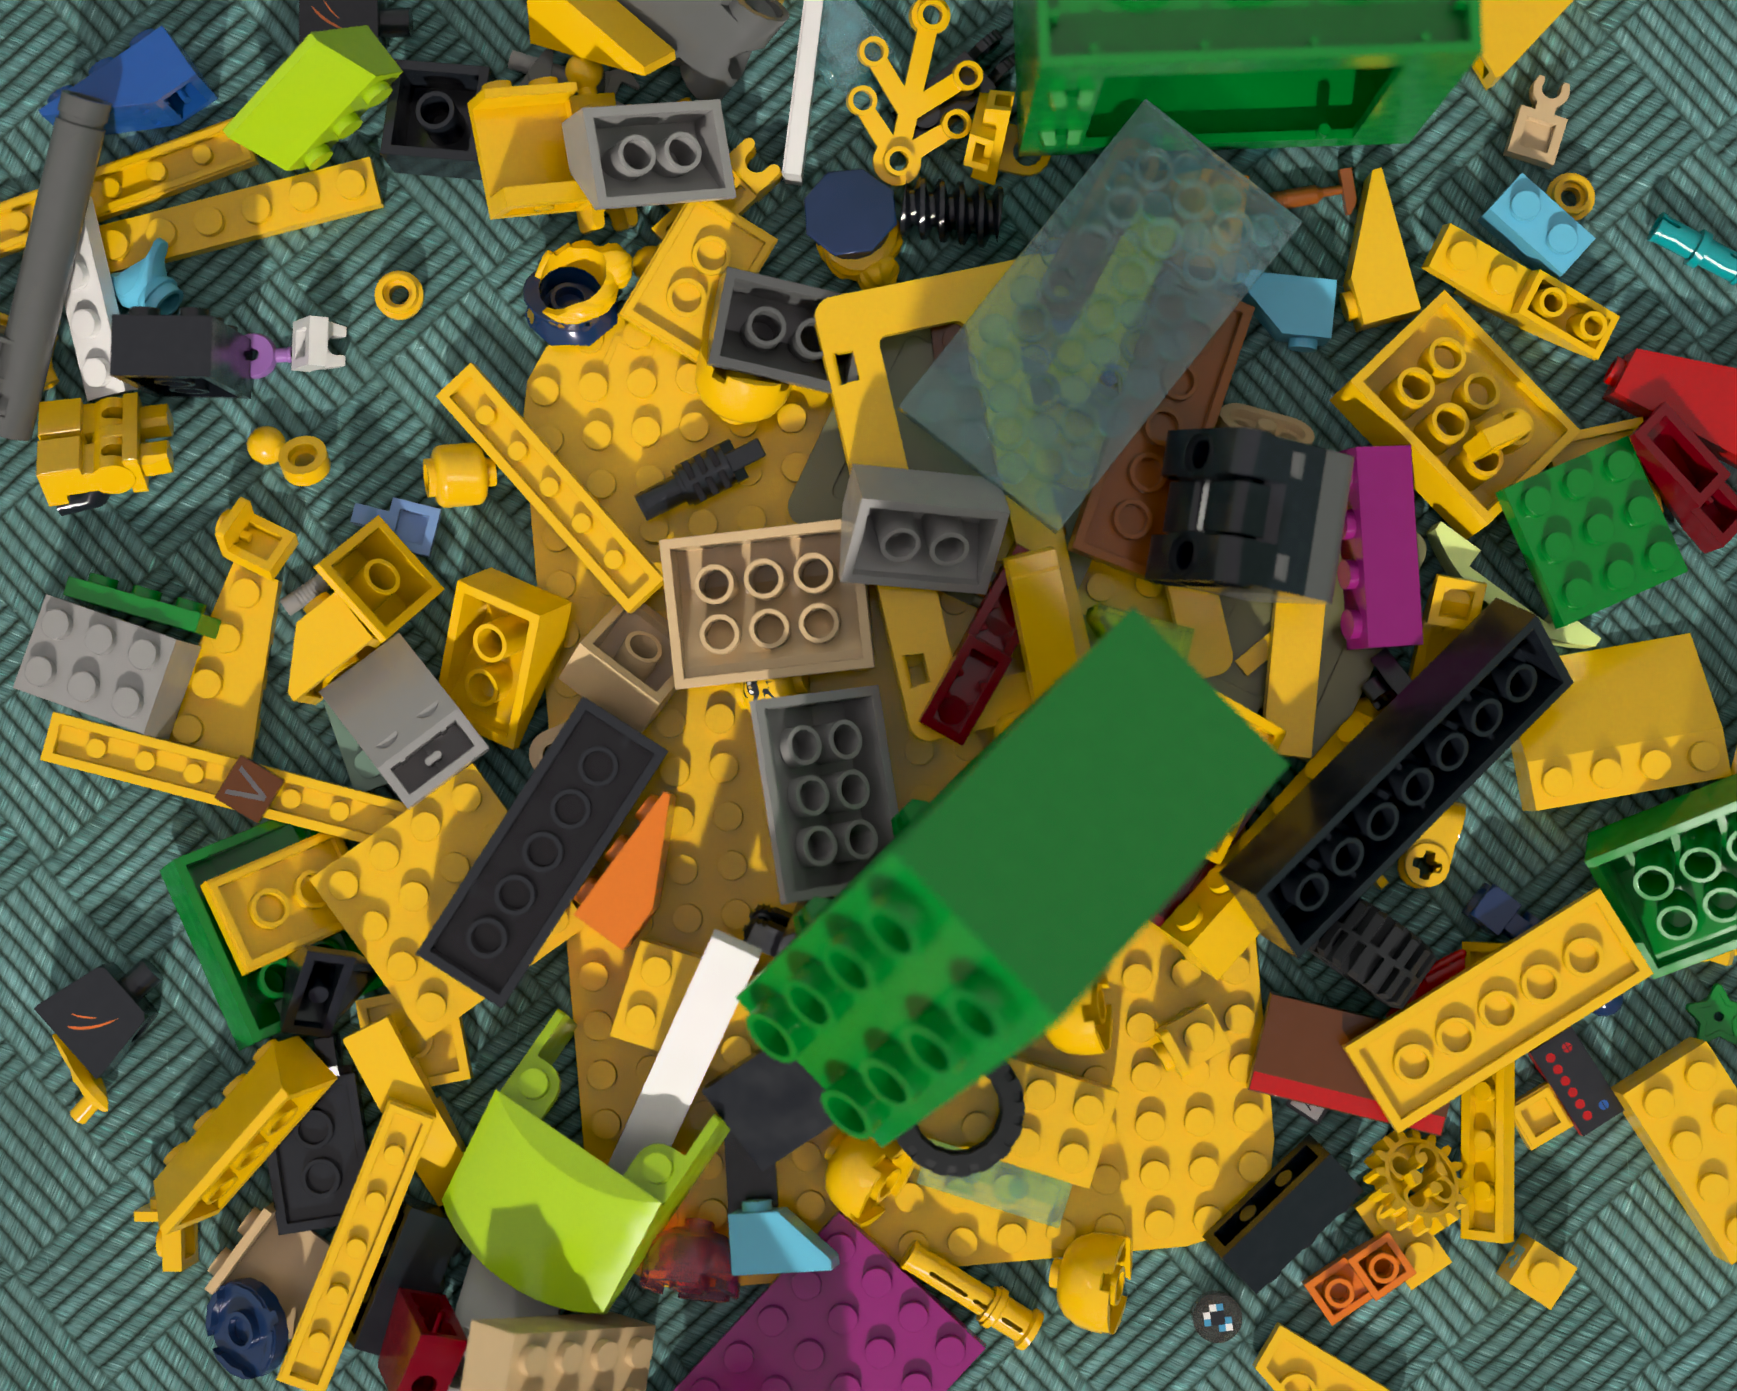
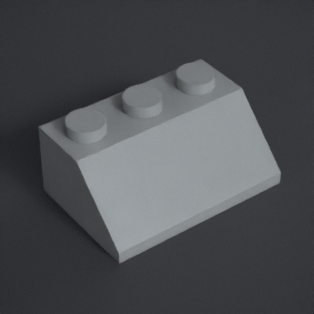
[561,99,736,210]
[839,464,1010,595]

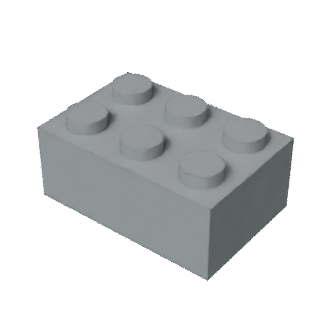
[13,594,201,740]

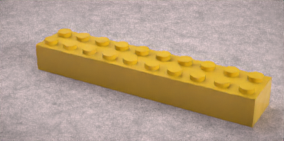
[609,937,1119,1189]

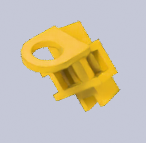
[963,90,1051,186]

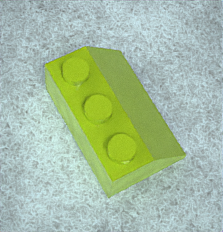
[223,25,403,171]

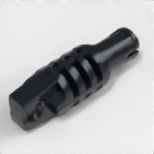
[634,438,766,521]

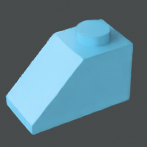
[1232,270,1337,352]
[728,1199,840,1276]

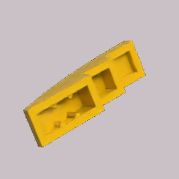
[342,1014,467,1207]

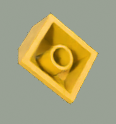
[314,515,445,644]
[288,592,388,705]

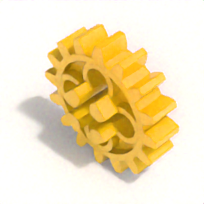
[1363,1129,1469,1237]

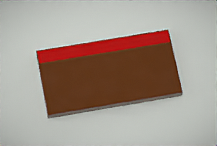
[1246,991,1450,1136]

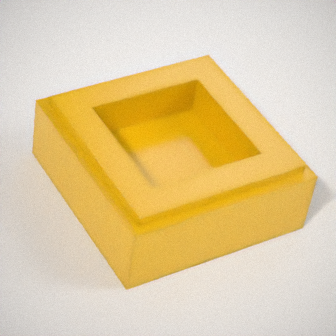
[1515,1081,1574,1151]

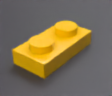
[1352,1190,1452,1290]

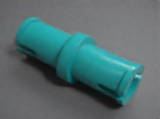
[1647,212,1737,285]

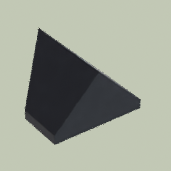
[280,945,378,1038]

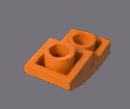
[1302,1231,1417,1326]

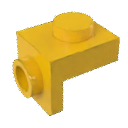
[215,497,299,581]

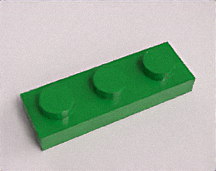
[63,572,222,639]

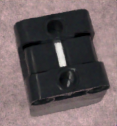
[1144,427,1355,604]

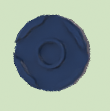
[205,1277,289,1379]

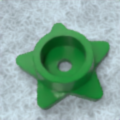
[1685,983,1737,1044]

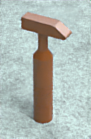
[1244,167,1357,217]

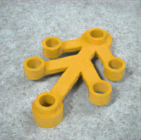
[846,0,983,186]

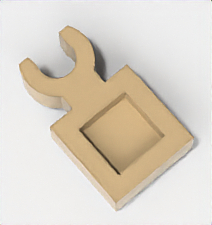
[1503,75,1570,169]

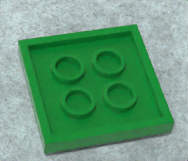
[1495,435,1688,629]

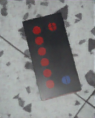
[1527,1026,1624,1137]

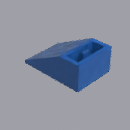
[38,26,218,135]

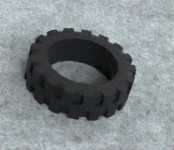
[896,1061,1025,1177]

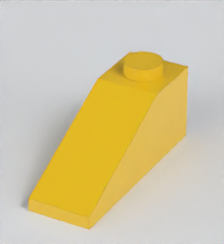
[527,0,676,76]
[1340,167,1421,332]

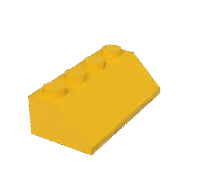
[153,1035,338,1235]

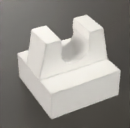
[291,315,347,372]

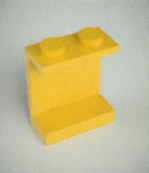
[467,76,591,220]

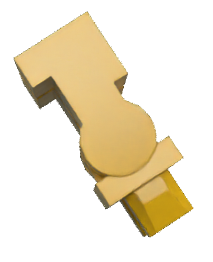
[36,392,174,507]

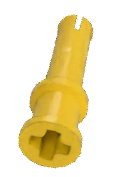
[899,1240,1044,1351]

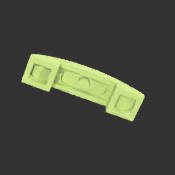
[1426,521,1601,649]

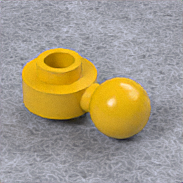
[247,426,331,486]

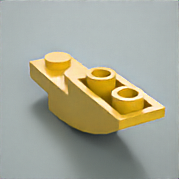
[1421,223,1620,360]

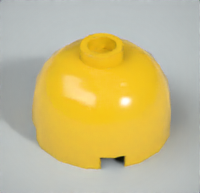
[695,338,793,425]
[1044,971,1113,1055]
[825,1134,916,1228]
[1049,1232,1133,1334]

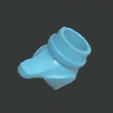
[110,238,183,315]

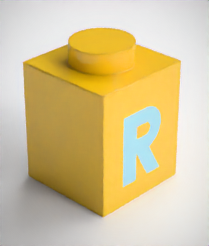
[1496,1232,1577,1310]

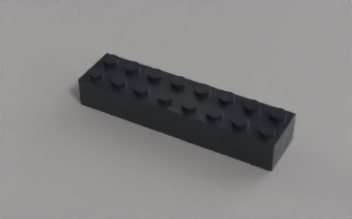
[1219,597,1574,959]

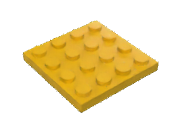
[309,763,587,1041]

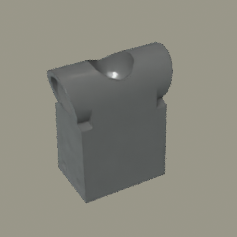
[617,0,789,101]

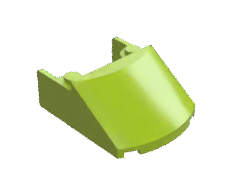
[441,1009,730,1315]

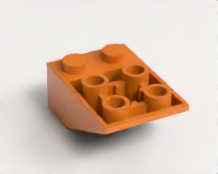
[574,791,677,951]

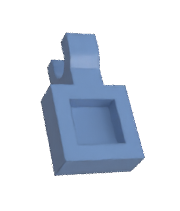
[350,497,442,558]

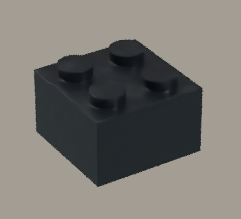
[380,59,497,180]

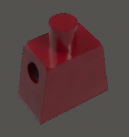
[378,1288,468,1391]

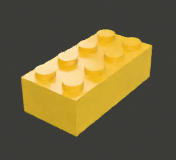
[1610,1037,1737,1265]

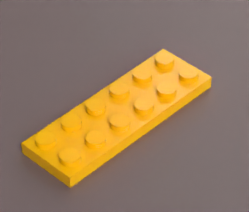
[1342,888,1654,1134]

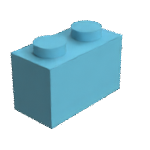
[1477,173,1596,279]

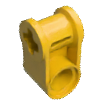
[1397,801,1466,889]

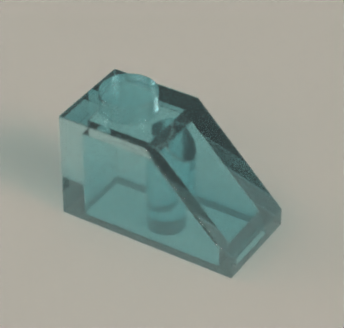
[816,0,894,96]

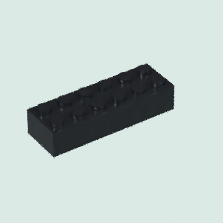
[416,696,668,1009]

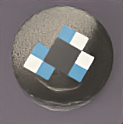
[1191,1290,1242,1343]

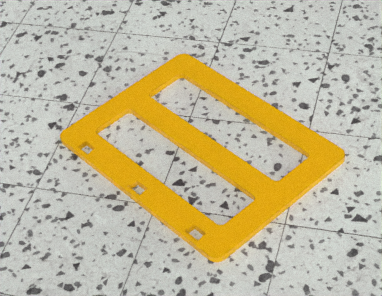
[814,251,1233,742]

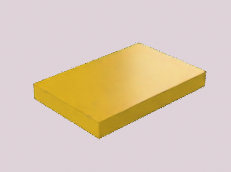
[618,200,778,363]
[200,832,349,976]

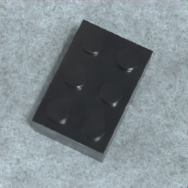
[110,306,253,399]

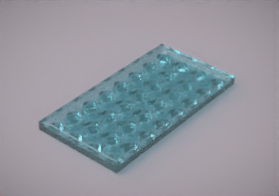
[898,99,1303,534]

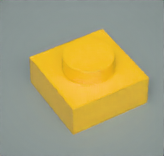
[1462,412,1533,462]

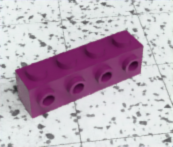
[1337,445,1424,650]

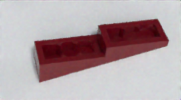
[919,541,1061,746]

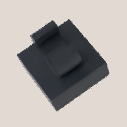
[1361,648,1412,711]

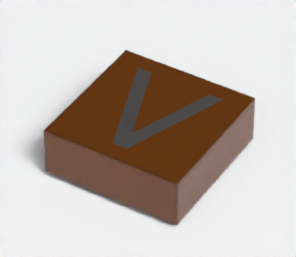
[214,755,286,823]

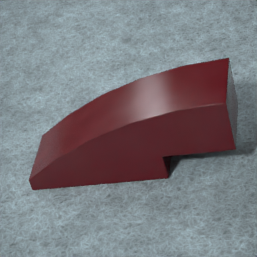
[1629,402,1737,554]

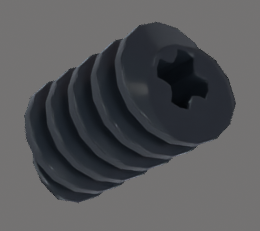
[900,176,1004,248]

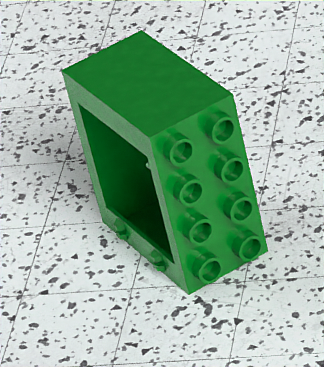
[1013,0,1483,157]
[735,607,1290,1148]

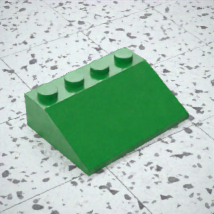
[1584,773,1737,979]
[159,820,385,1051]

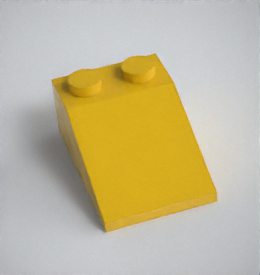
[439,567,572,750]

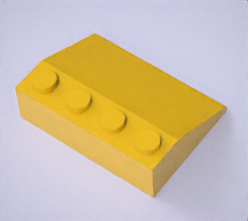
[1329,290,1581,540]
[1511,633,1732,811]

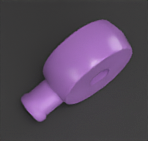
[244,333,292,379]

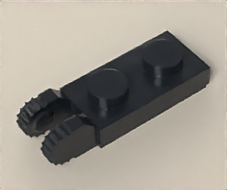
[891,29,1015,140]

